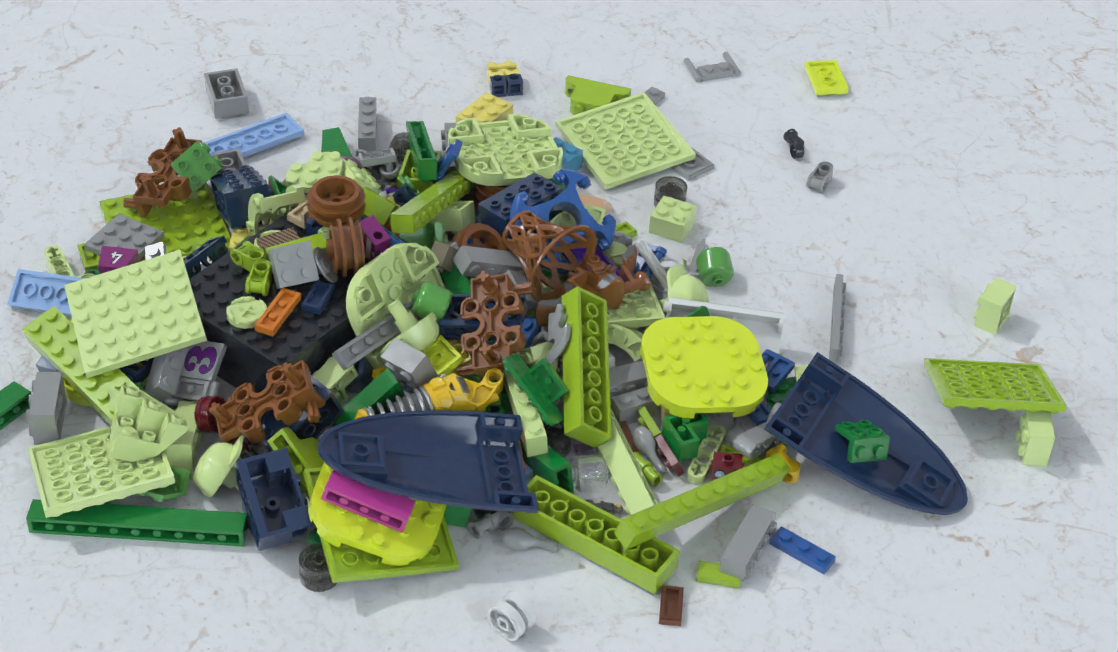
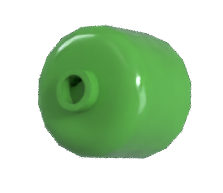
[696,247,734,286]
[411,281,453,324]

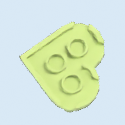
[286,151,343,193]

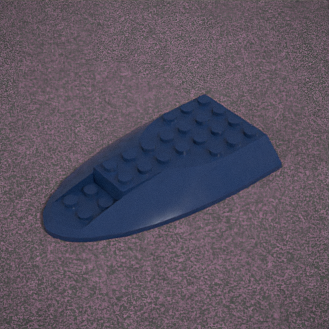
[764,352,968,515]
[317,410,539,513]

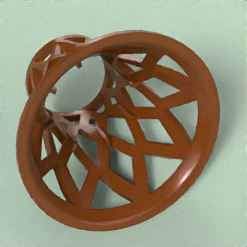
[502,210,597,302]

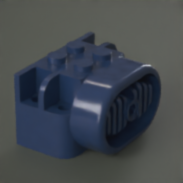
[235,448,312,551]

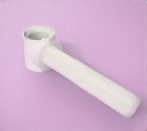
[635,239,668,299]

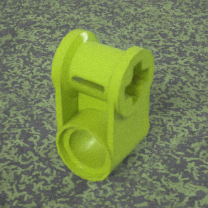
[230,241,265,272]
[245,259,272,296]

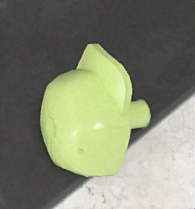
[658,264,710,313]
[378,300,440,355]
[193,435,245,498]

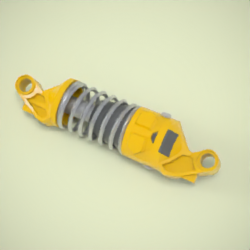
[355,368,504,419]

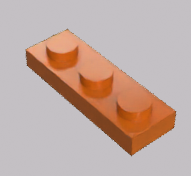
[254,288,301,336]

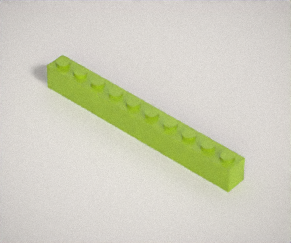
[390,171,475,233]
[614,453,791,550]

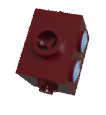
[709,451,744,481]

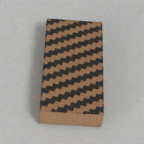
[256,227,300,253]

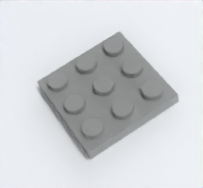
[84,214,164,260]

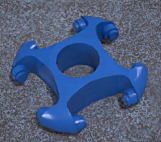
[510,169,616,274]

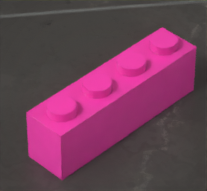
[321,470,416,533]

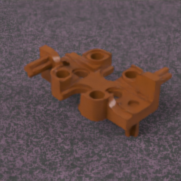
[123,127,221,218]
[457,271,534,381]
[209,360,326,443]

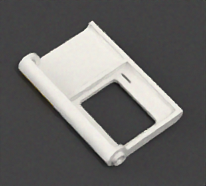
[663,297,784,369]

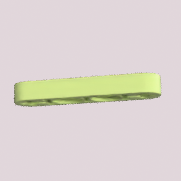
[687,424,726,485]

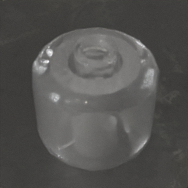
[569,454,609,495]

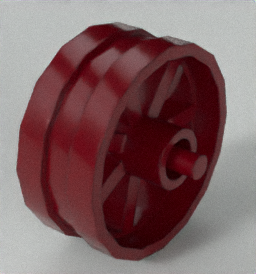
[194,396,226,433]

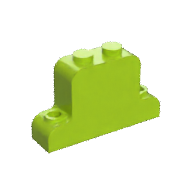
[565,75,631,115]
[268,427,324,501]

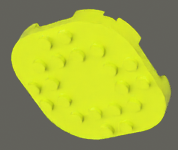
[639,316,768,419]
[308,462,447,566]

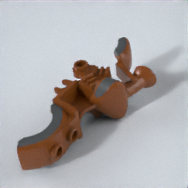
[536,245,651,327]

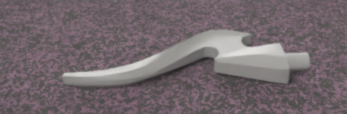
[545,304,571,365]

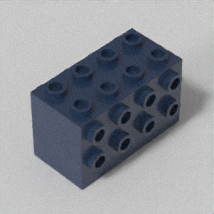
[210,165,272,229]
[478,172,564,242]
[255,374,344,453]

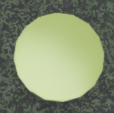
[227,296,267,329]

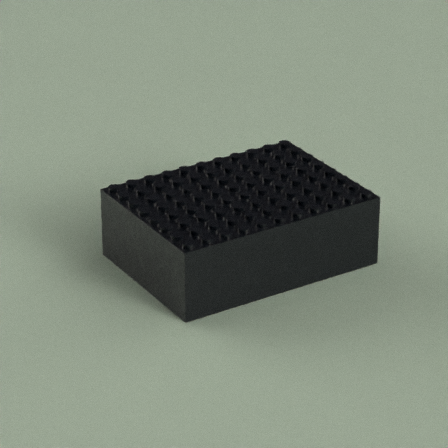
[189,199,409,393]

